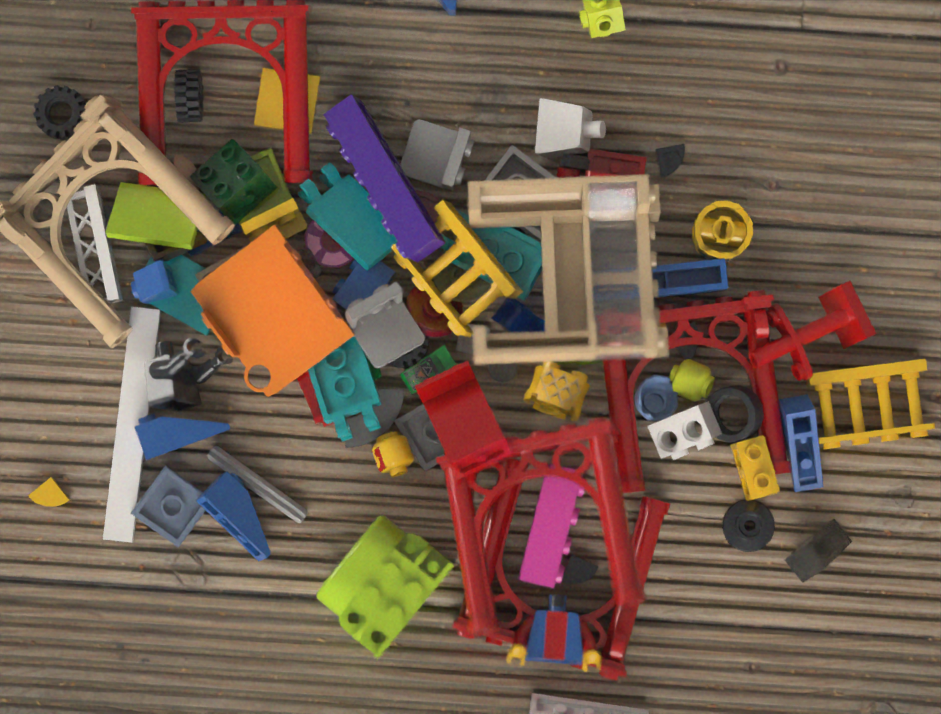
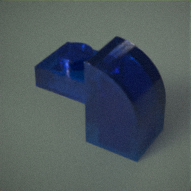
[491,298,545,333]

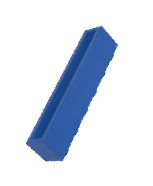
[592,259,728,305]

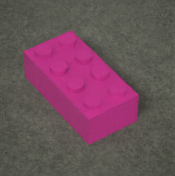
[518,464,587,588]

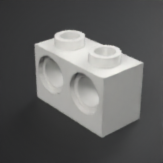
[648,401,722,460]

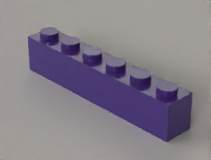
[323,94,446,263]

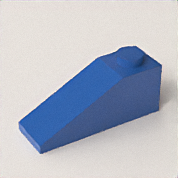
[779,394,824,492]
[134,413,230,460]
[196,471,271,561]

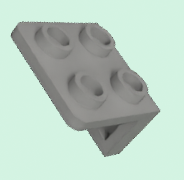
[400,120,474,191]
[346,282,425,368]

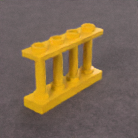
[391,200,523,337]
[806,358,935,449]

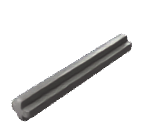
[207,446,308,523]

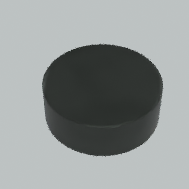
[488,362,517,383]

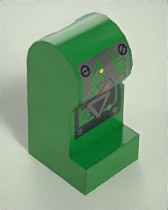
[400,345,456,395]

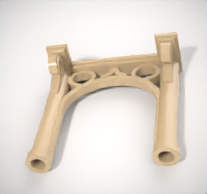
[0,95,235,348]

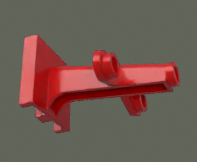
[748,280,876,381]

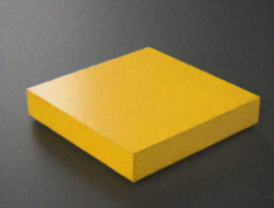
[254,68,321,135]

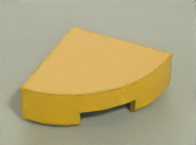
[28,477,70,507]

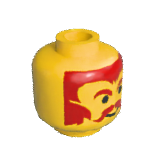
[372,431,414,477]

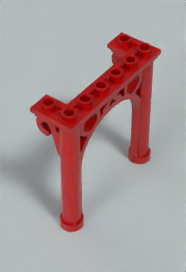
[131,0,313,185]
[594,290,792,494]
[436,418,646,635]
[452,458,671,681]

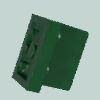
[190,139,278,225]

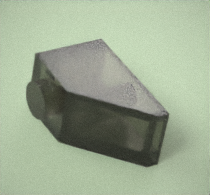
[785,519,852,583]

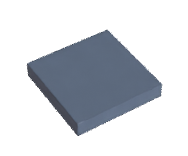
[130,466,206,548]

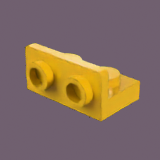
[241,198,308,242]
[730,436,780,501]

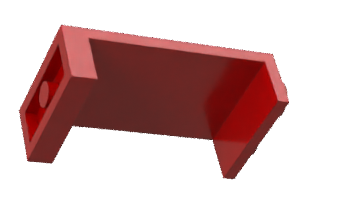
[414,360,512,479]

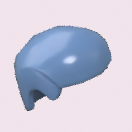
[634,375,678,421]

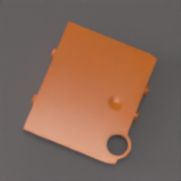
[190,225,355,397]

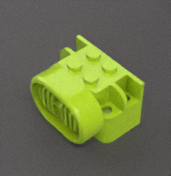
[316,516,455,659]

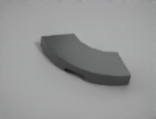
[345,389,404,448]

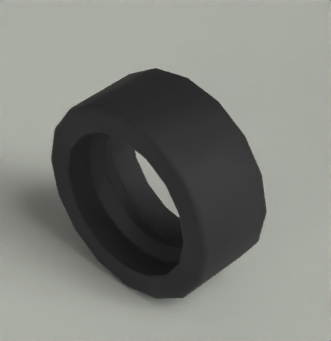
[707,385,764,442]

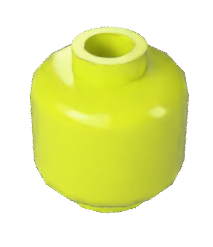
[669,359,715,402]

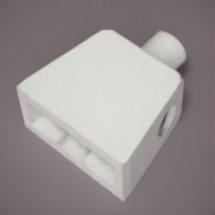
[535,98,606,158]

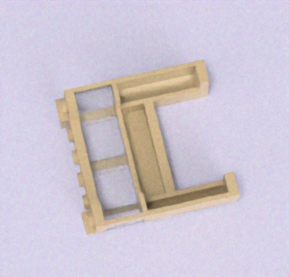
[468,175,668,364]

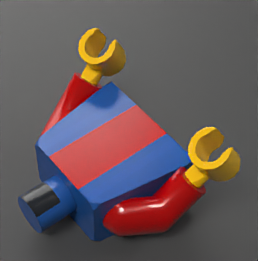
[507,594,601,671]

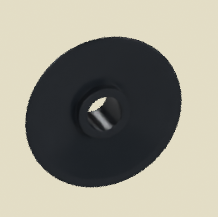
[722,500,775,552]

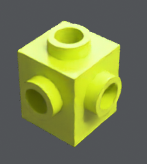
[579,0,625,38]

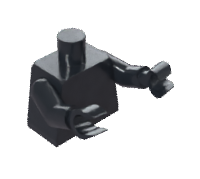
[144,337,233,412]

